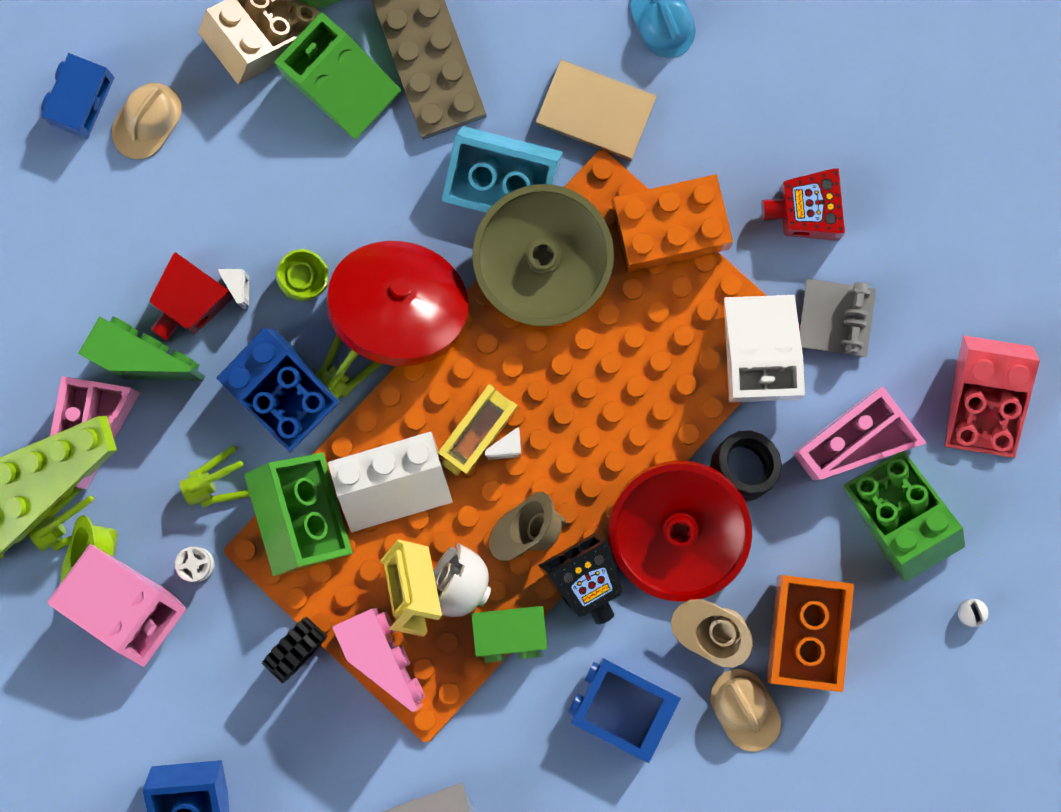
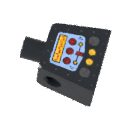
[538,532,622,624]

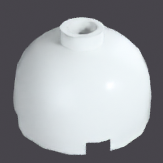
[433,543,491,617]

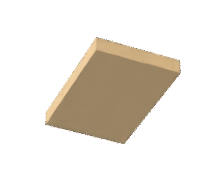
[536,60,657,161]

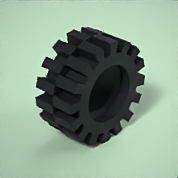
[262,616,328,683]

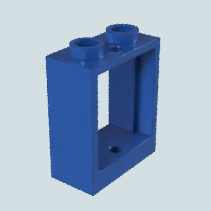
[568,658,681,763]

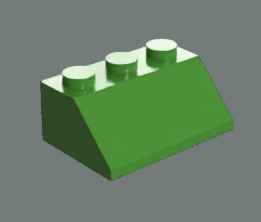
[244,452,353,576]

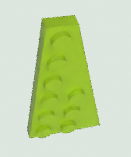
[0,416,117,560]

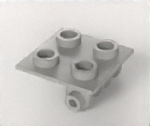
[799,279,876,357]

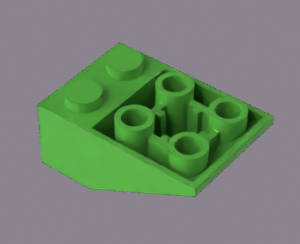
[274,11,402,141]
[78,316,205,381]
[844,451,965,582]

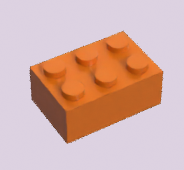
[612,174,733,273]
[766,575,854,692]

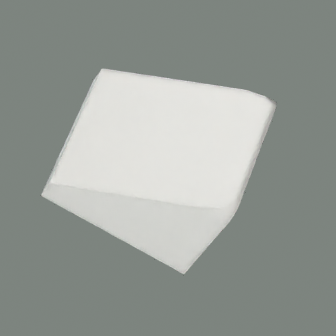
[218,269,250,309]
[485,427,521,460]

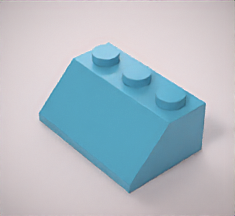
[441,126,563,213]

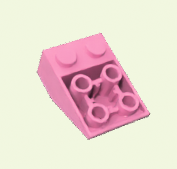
[47,544,186,667]
[332,608,425,712]

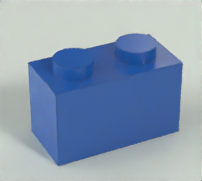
[41,53,115,139]

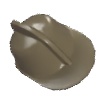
[489,492,567,561]

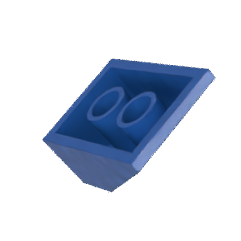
[143,760,229,812]

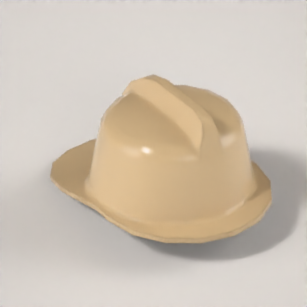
[112,83,182,159]
[671,599,753,667]
[710,669,781,752]

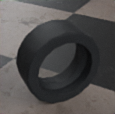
[710,430,782,501]

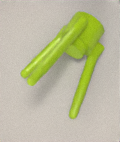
[316,335,382,399]
[179,445,250,508]
[29,488,103,551]

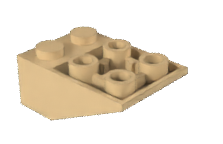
[198,0,320,85]

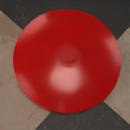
[327,241,468,366]
[609,461,752,602]

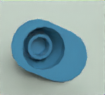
[630,0,696,58]

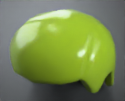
[276,249,328,302]

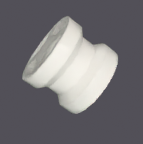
[175,547,215,582]

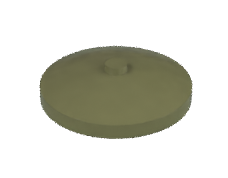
[472,184,614,326]

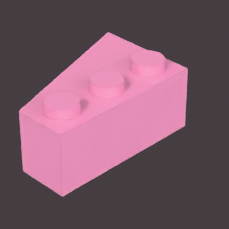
[50,376,140,490]
[792,386,926,481]

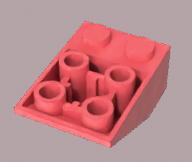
[945,335,1040,458]

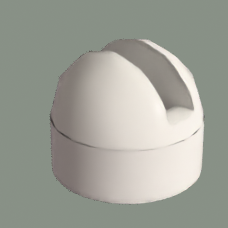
[958,599,989,627]

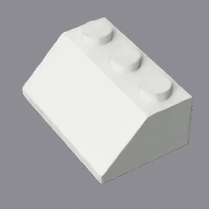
[328,432,453,533]

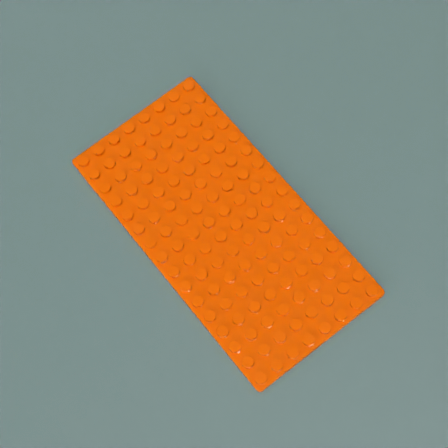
[224,150,800,742]

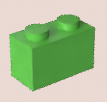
[471,606,548,663]

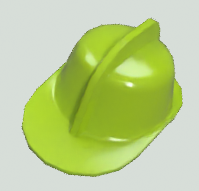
[60,515,118,582]

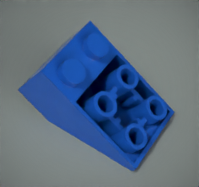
[216,327,340,453]

